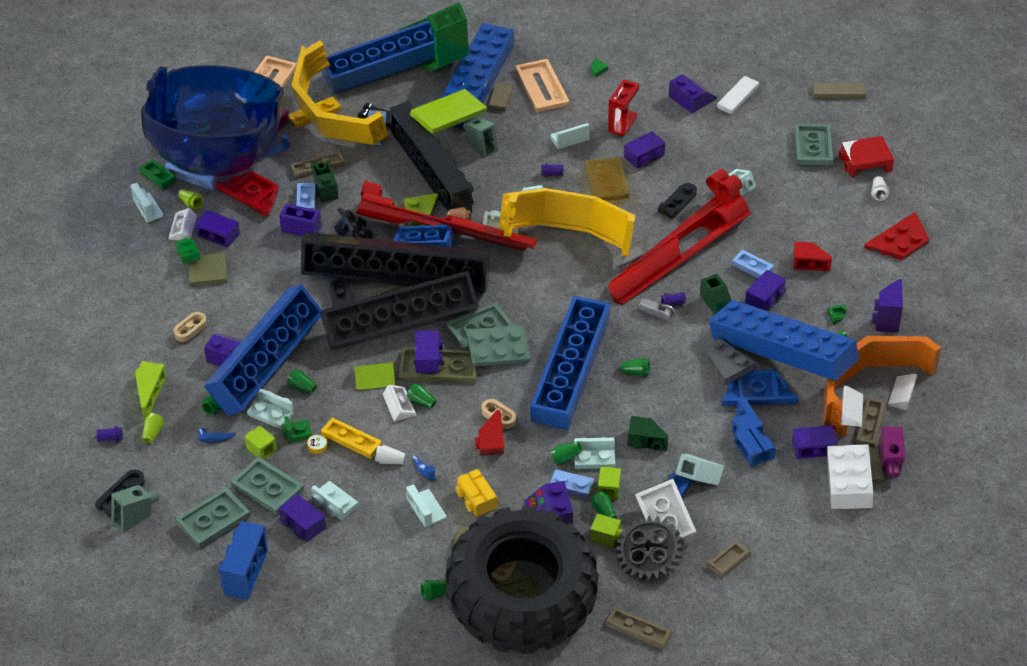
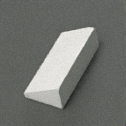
[168,208,197,240]
[888,374,917,410]
[383,385,416,421]
[841,386,863,427]

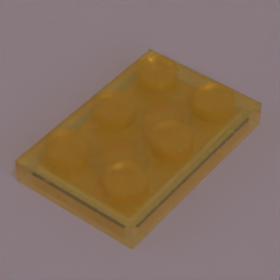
[584,157,630,201]

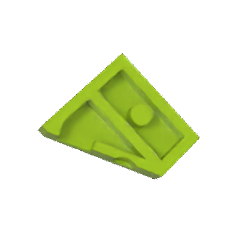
[403,193,438,226]

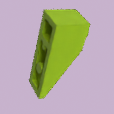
[134,361,166,419]

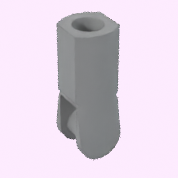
[612,246,644,272]
[638,298,674,321]

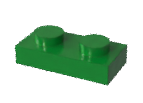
[139,159,176,190]
[175,238,201,263]

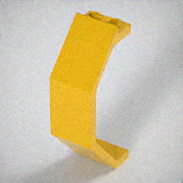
[291,40,388,145]
[498,188,635,256]

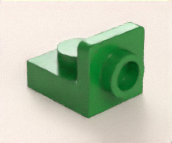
[281,416,312,443]

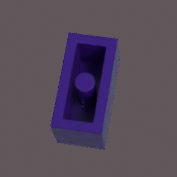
[624,131,665,169]
[279,204,322,236]
[195,210,240,247]
[745,270,786,311]
[415,331,443,373]
[792,425,838,459]
[279,494,326,542]

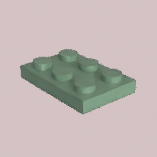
[794,124,833,165]
[446,302,514,351]
[466,326,530,367]
[231,457,304,515]
[175,487,251,549]

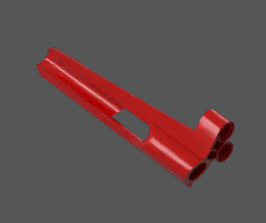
[356,181,538,251]

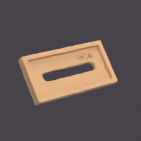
[236,55,297,107]
[515,59,570,113]

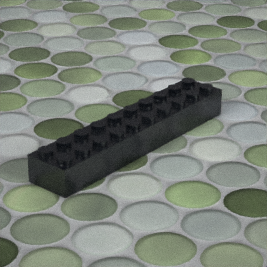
[301,232,490,293]

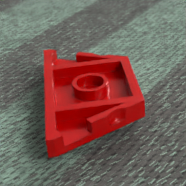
[215,171,279,217]
[864,212,929,260]

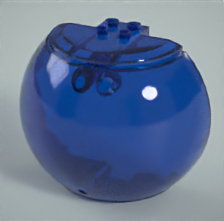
[141,65,284,177]

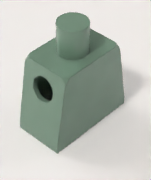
[463,117,498,158]
[111,485,159,533]

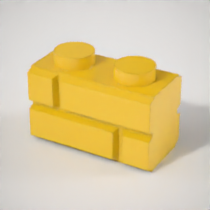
[455,469,498,517]

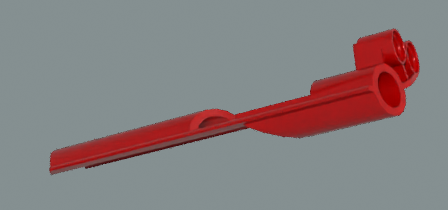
[609,169,751,305]

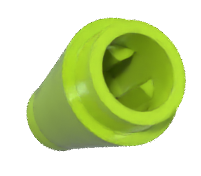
[178,189,204,210]
[142,413,164,444]

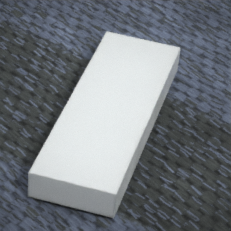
[717,76,759,115]

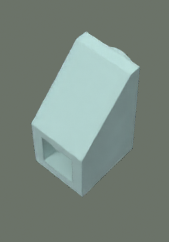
[676,454,724,485]

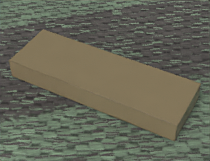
[812,83,866,98]
[289,150,346,180]
[855,398,886,448]
[605,607,673,650]

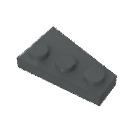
[704,338,756,385]

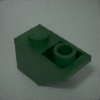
[311,161,339,203]
[700,274,731,315]
[628,416,669,451]

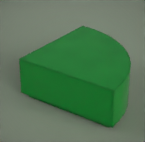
[591,58,608,78]
[827,304,846,324]

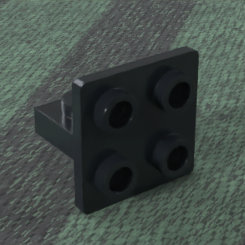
[334,207,374,239]

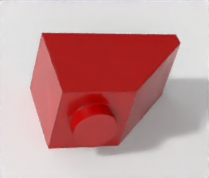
[793,241,832,271]
[475,410,505,456]

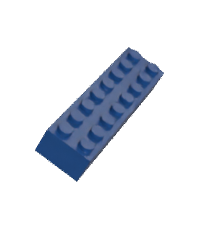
[322,21,435,94]
[441,23,514,128]
[204,284,322,415]
[530,296,610,430]
[709,300,859,381]

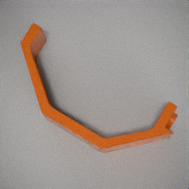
[824,336,941,438]

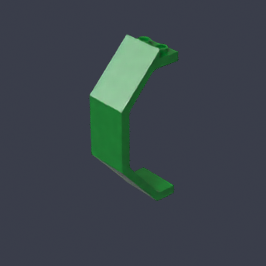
[399,2,469,73]

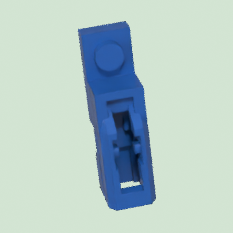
[731,397,776,467]

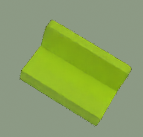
[354,362,395,390]

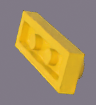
[289,96,341,129]
[321,418,382,459]

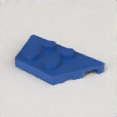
[722,370,798,406]

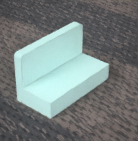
[550,123,590,149]
[406,484,446,528]

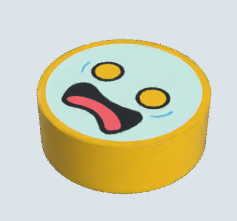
[307,434,327,454]

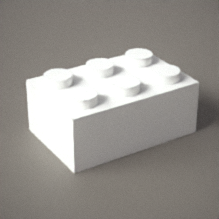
[827,445,873,509]

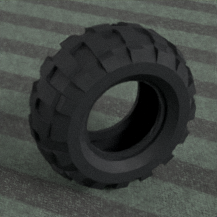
[446,506,599,654]

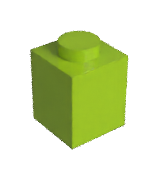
[245,426,277,460]
[598,467,621,499]
[590,514,623,548]

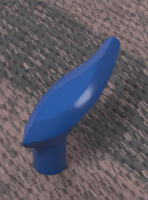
[261,134,290,157]
[197,428,236,443]
[413,455,436,481]

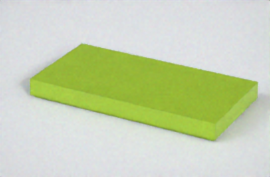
[410,89,487,134]

